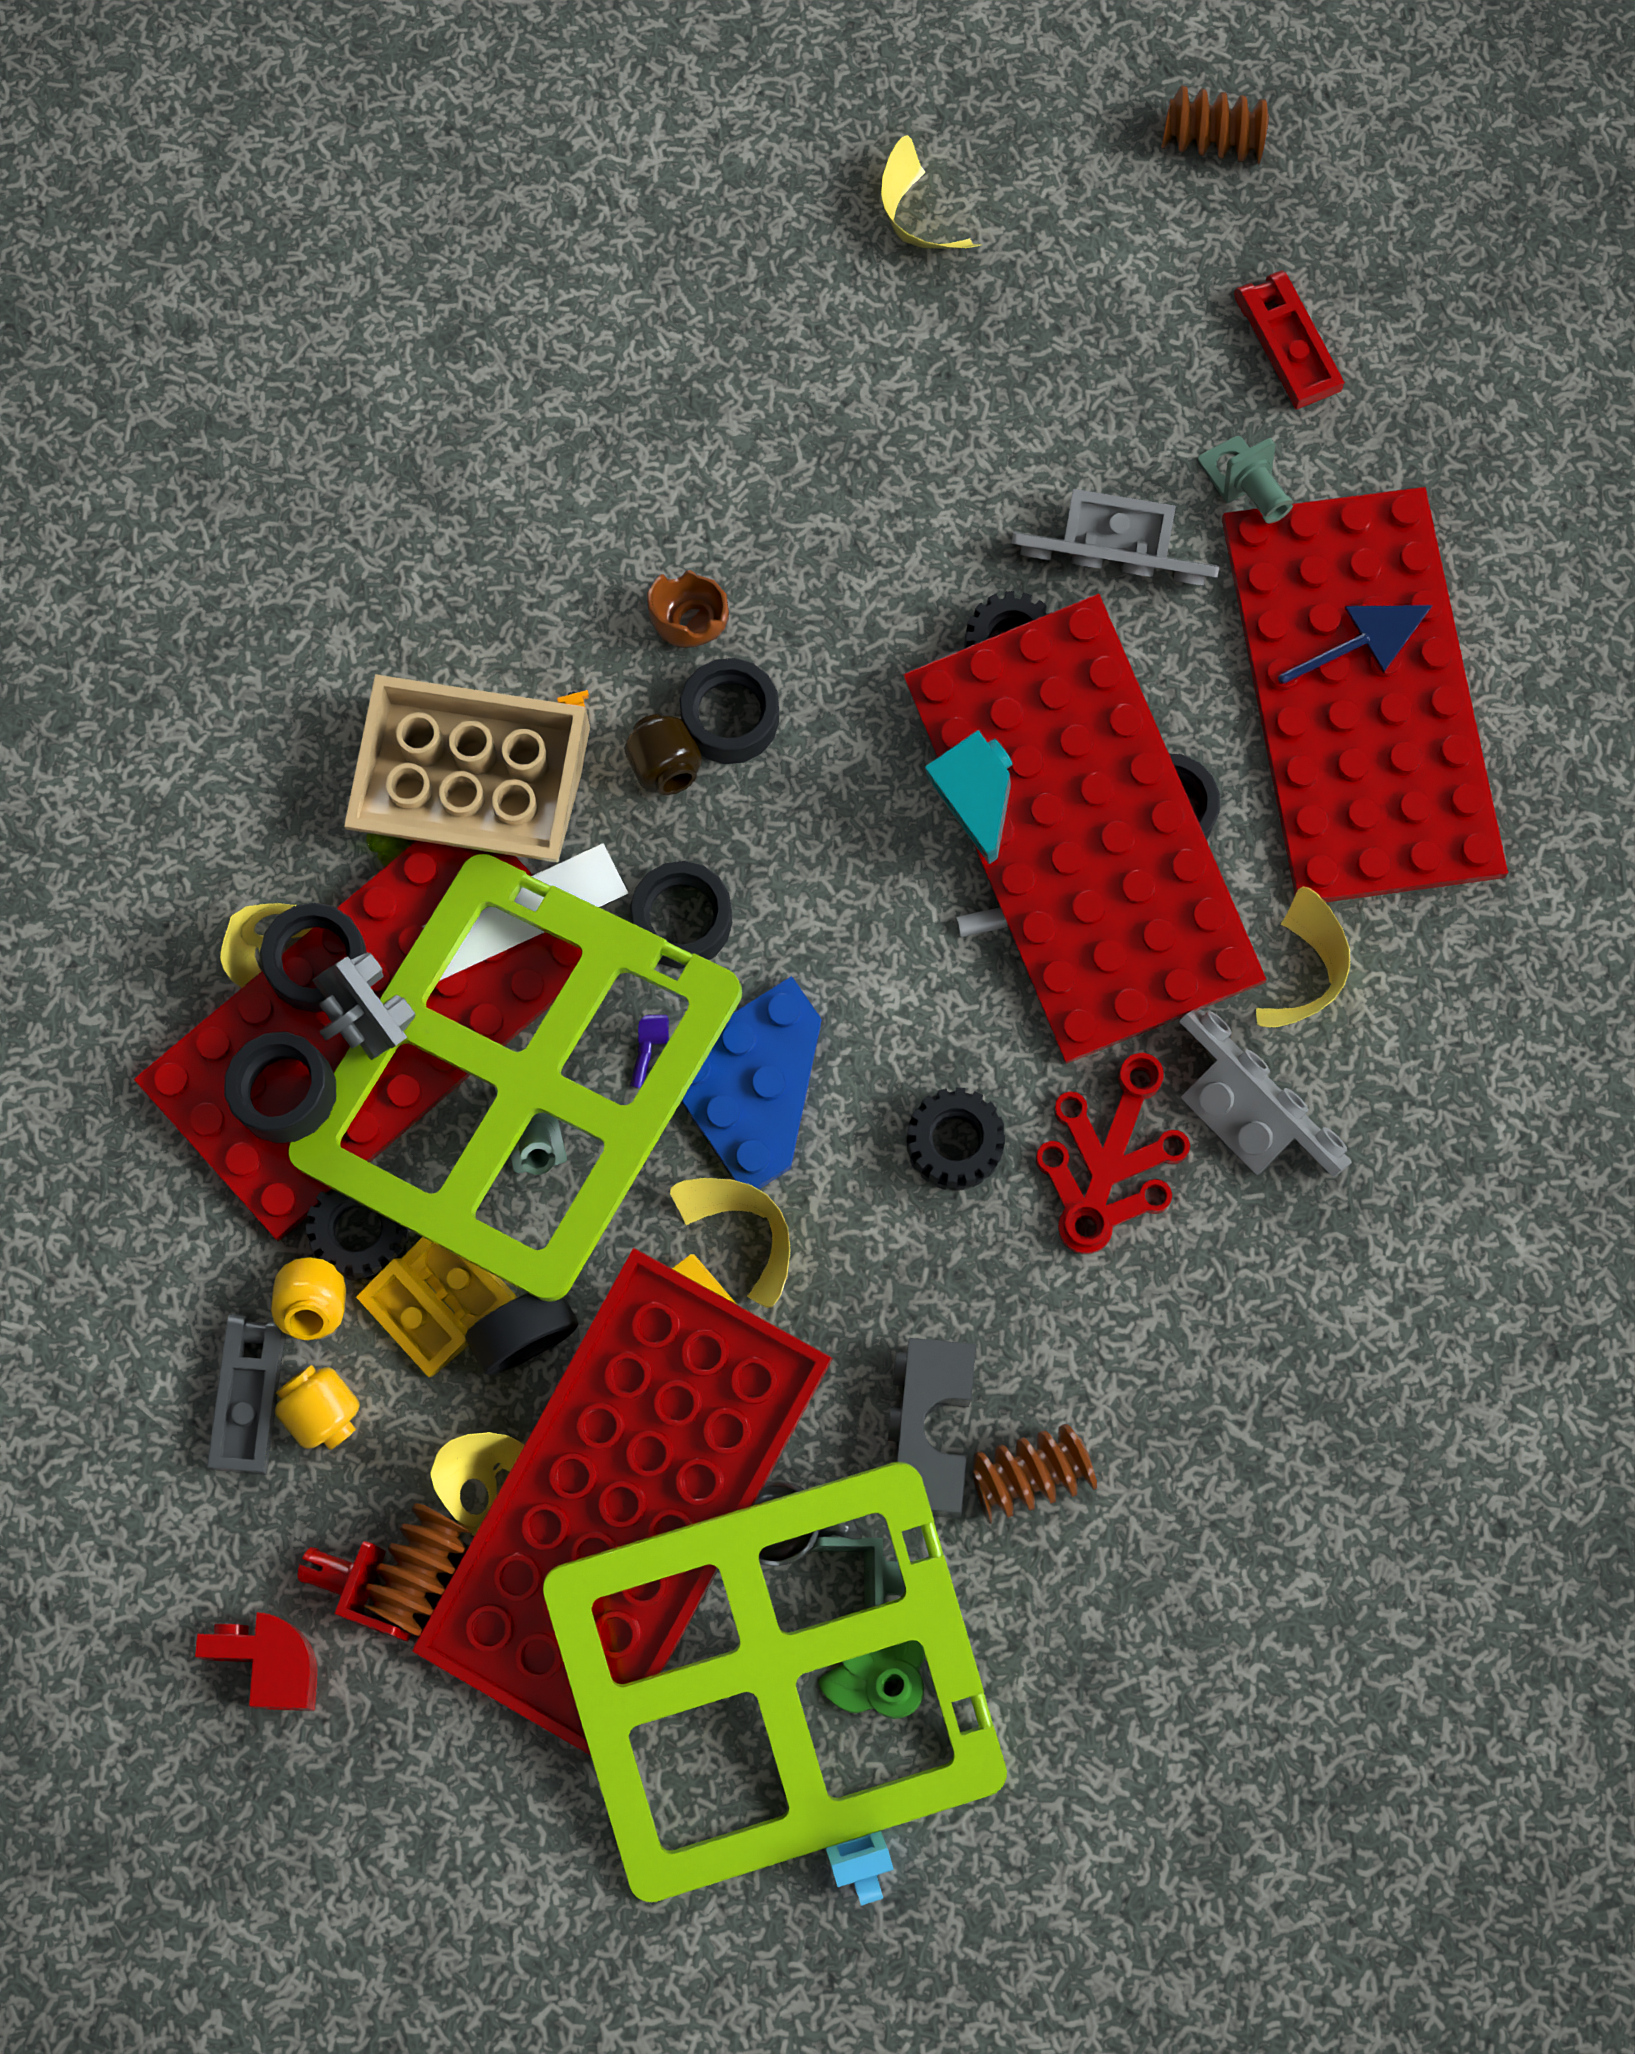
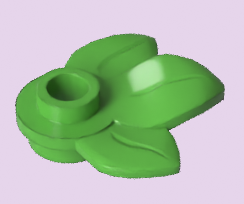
[818,1640,925,1719]

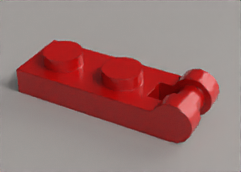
[1234,270,1345,410]

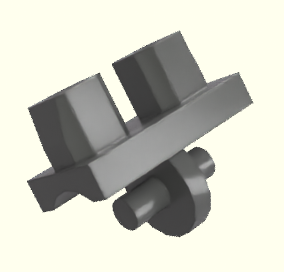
[312,952,415,1060]

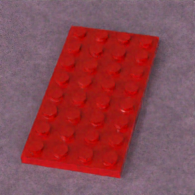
[1222,487,1508,903]
[903,593,1267,1064]
[134,841,582,1242]
[412,1248,833,1756]

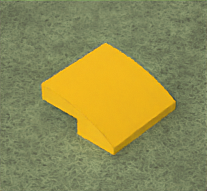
[356,1237,518,1377]

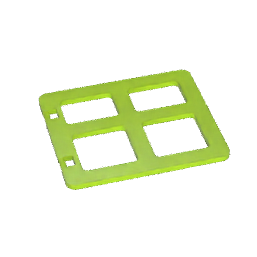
[289,854,742,1302]
[543,1462,1007,1902]

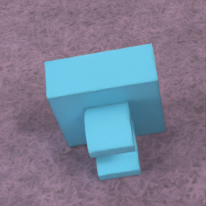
[825,1831,894,1906]

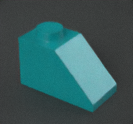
[925,730,1013,864]

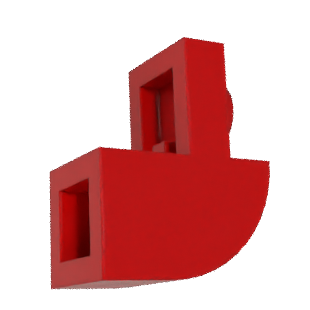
[195,1612,318,1711]

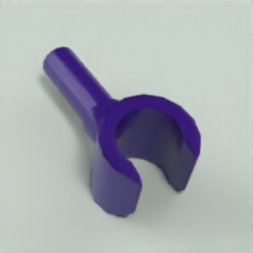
[629,1014,669,1088]

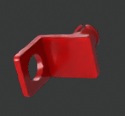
[297,1541,411,1642]

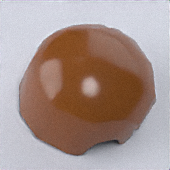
[647,570,729,648]

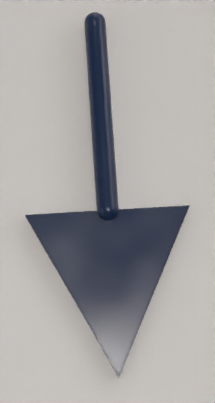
[1278,605,1433,684]

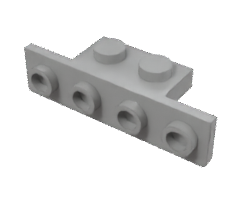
[1011,489,1219,585]
[1179,1010,1352,1178]

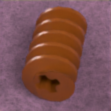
[1161,85,1269,165]
[972,1424,1097,1524]
[363,1503,472,1636]

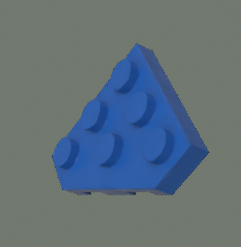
[681,976,822,1189]

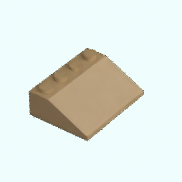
[344,674,590,863]

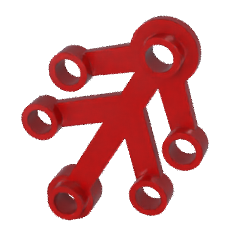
[1036,1053,1190,1255]

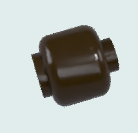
[624,714,702,796]

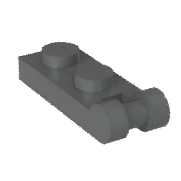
[207,1314,286,1475]

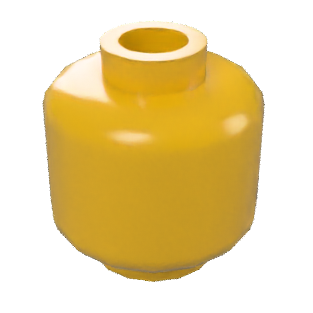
[271,1257,346,1340]
[275,1364,360,1450]

